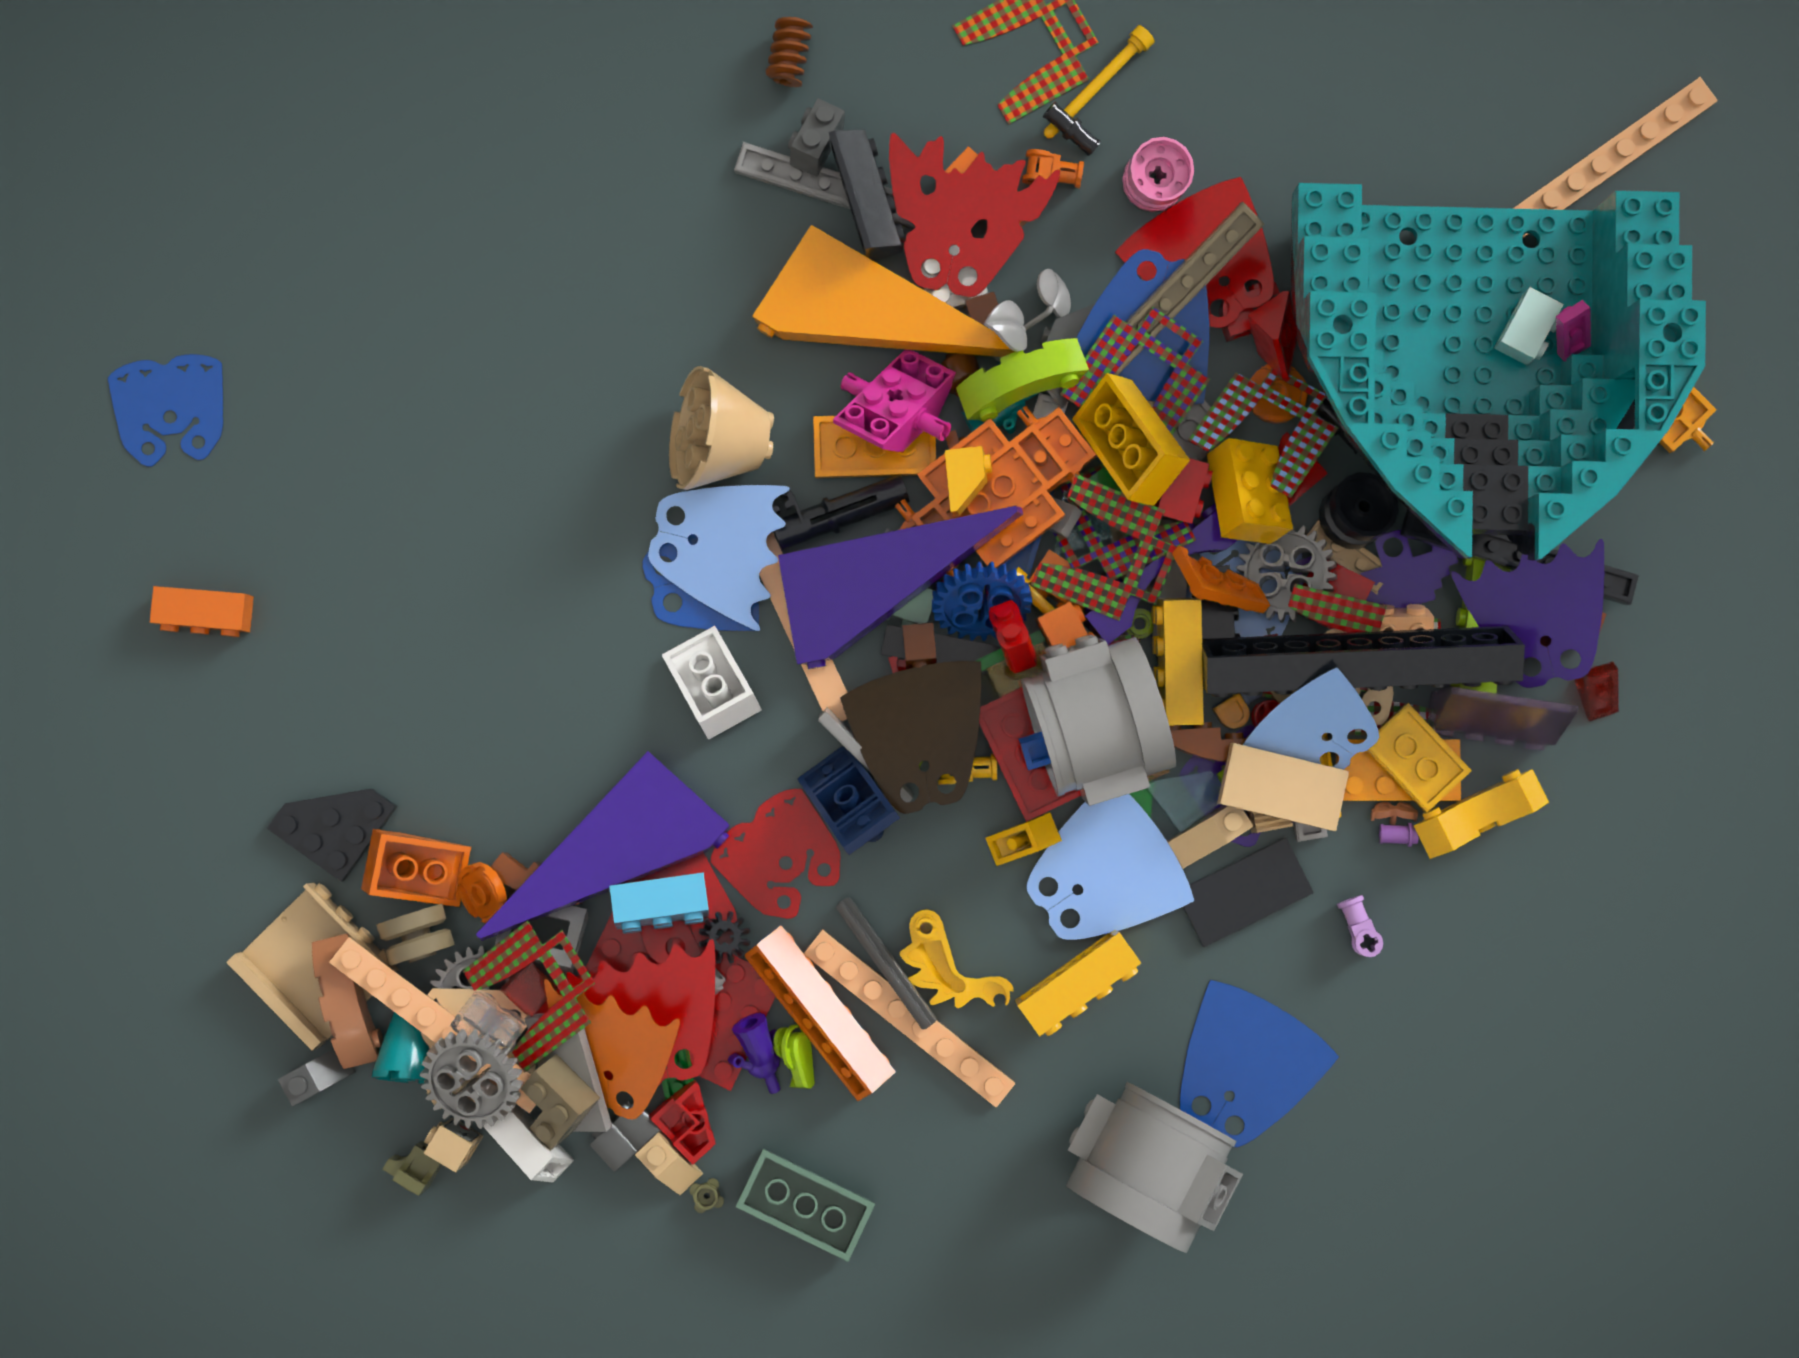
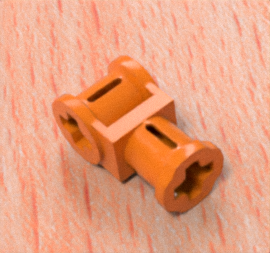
[1022,149,1084,189]

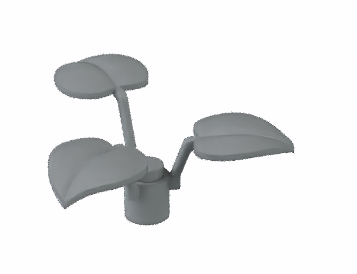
[984,269,1071,409]

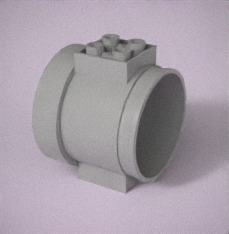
[1021,634,1176,806]
[1065,1082,1243,1253]

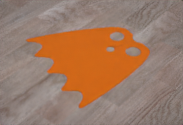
[544,979,680,1120]

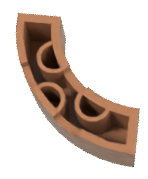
[312,933,383,1069]

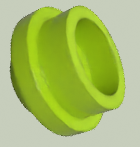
[1126,608,1154,639]

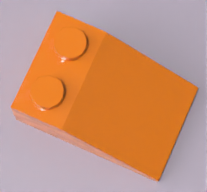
[361,829,471,907]

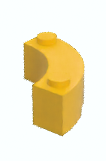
[1414,769,1549,859]

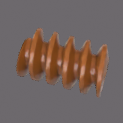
[766,17,813,87]

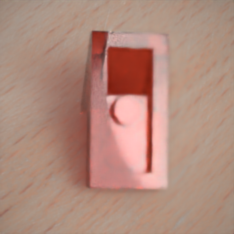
[1575,661,1619,721]

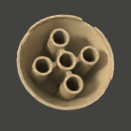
[669,366,774,490]

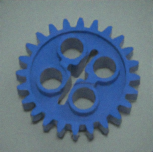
[931,561,1032,641]

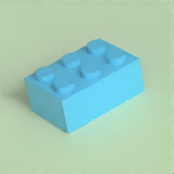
[609,873,709,934]

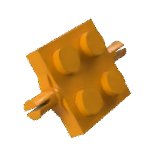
[1659,387,1717,453]

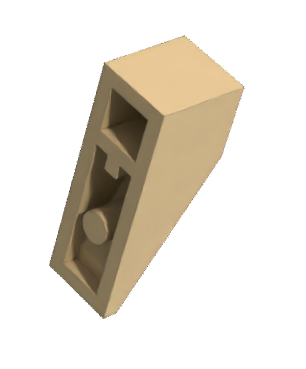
[1167,805,1254,869]

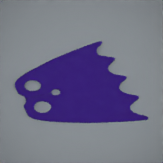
[1451,539,1604,688]

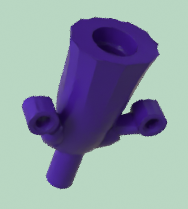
[728,1013,781,1094]

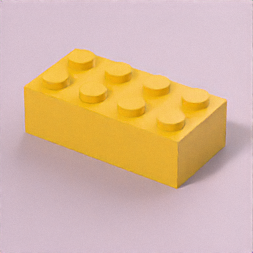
[1072,373,1190,506]
[1151,597,1204,726]
[1015,930,1141,1037]

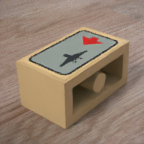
[424,1117,483,1172]

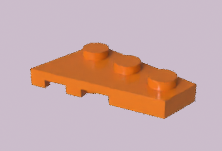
[1172,545,1270,614]

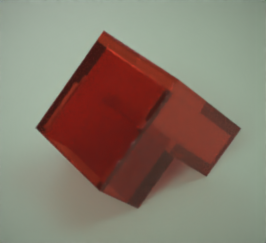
[500,963,558,1017]

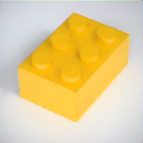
[1207,438,1293,544]

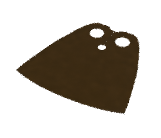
[840,661,982,814]

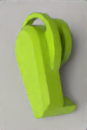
[773,1024,815,1089]

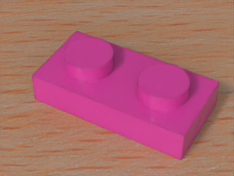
[1556,300,1591,362]

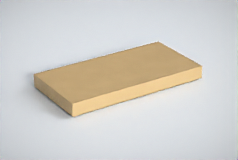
[1217,743,1349,831]

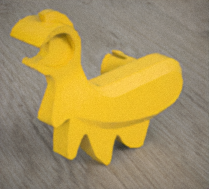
[900,909,1014,1008]

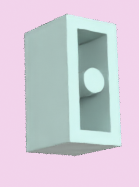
[1494,287,1564,365]

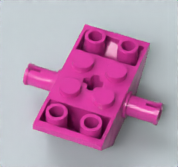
[833,350,956,452]

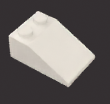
[662,626,762,740]

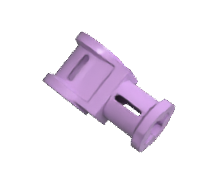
[1337,894,1383,957]

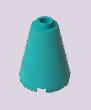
[371,1012,430,1084]

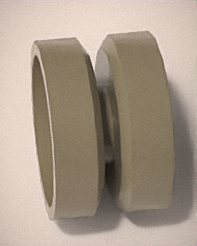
[376,904,455,966]

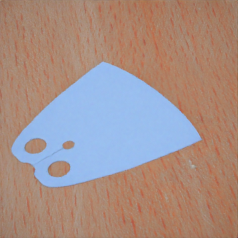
[1027,794,1194,940]

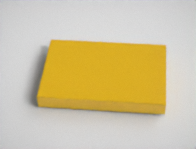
[1367,703,1472,813]

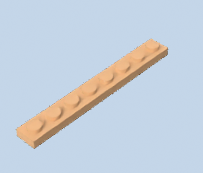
[1513,77,1718,239]
[804,929,1016,1108]
[329,937,536,1114]

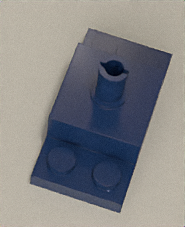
[797,746,900,855]

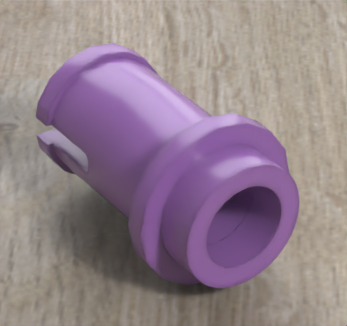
[1379,823,1419,847]

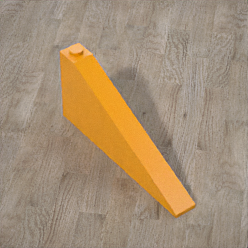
[752,225,1015,357]

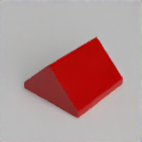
[1248,291,1297,379]

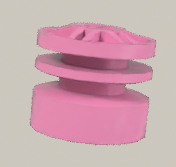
[1122,137,1194,212]

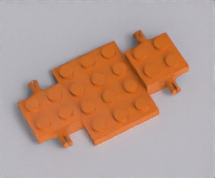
[895,406,1097,577]

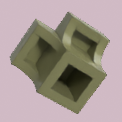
[382,1141,442,1196]

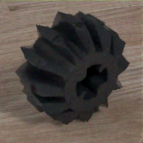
[699,911,751,964]

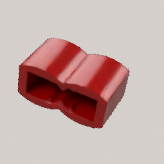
[989,600,1037,674]

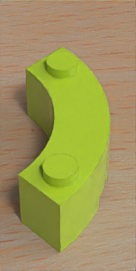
[956,338,1089,422]

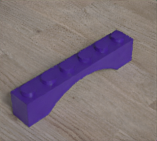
[1083,503,1238,645]

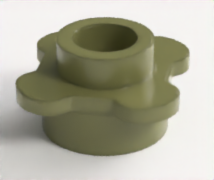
[689,1178,724,1213]

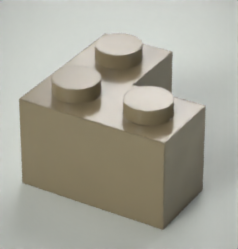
[521,1054,600,1151]

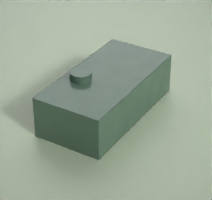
[736,1148,875,1262]

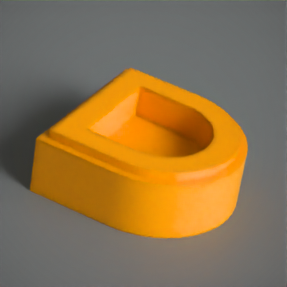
[1212,693,1250,729]

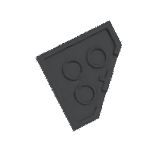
[267,789,398,882]

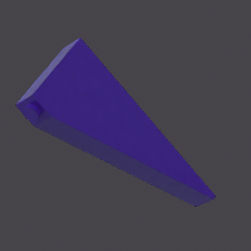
[778,506,1023,669]
[475,751,730,941]

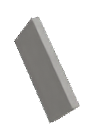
[524,1014,612,1132]

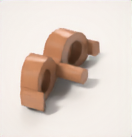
[1370,802,1418,825]

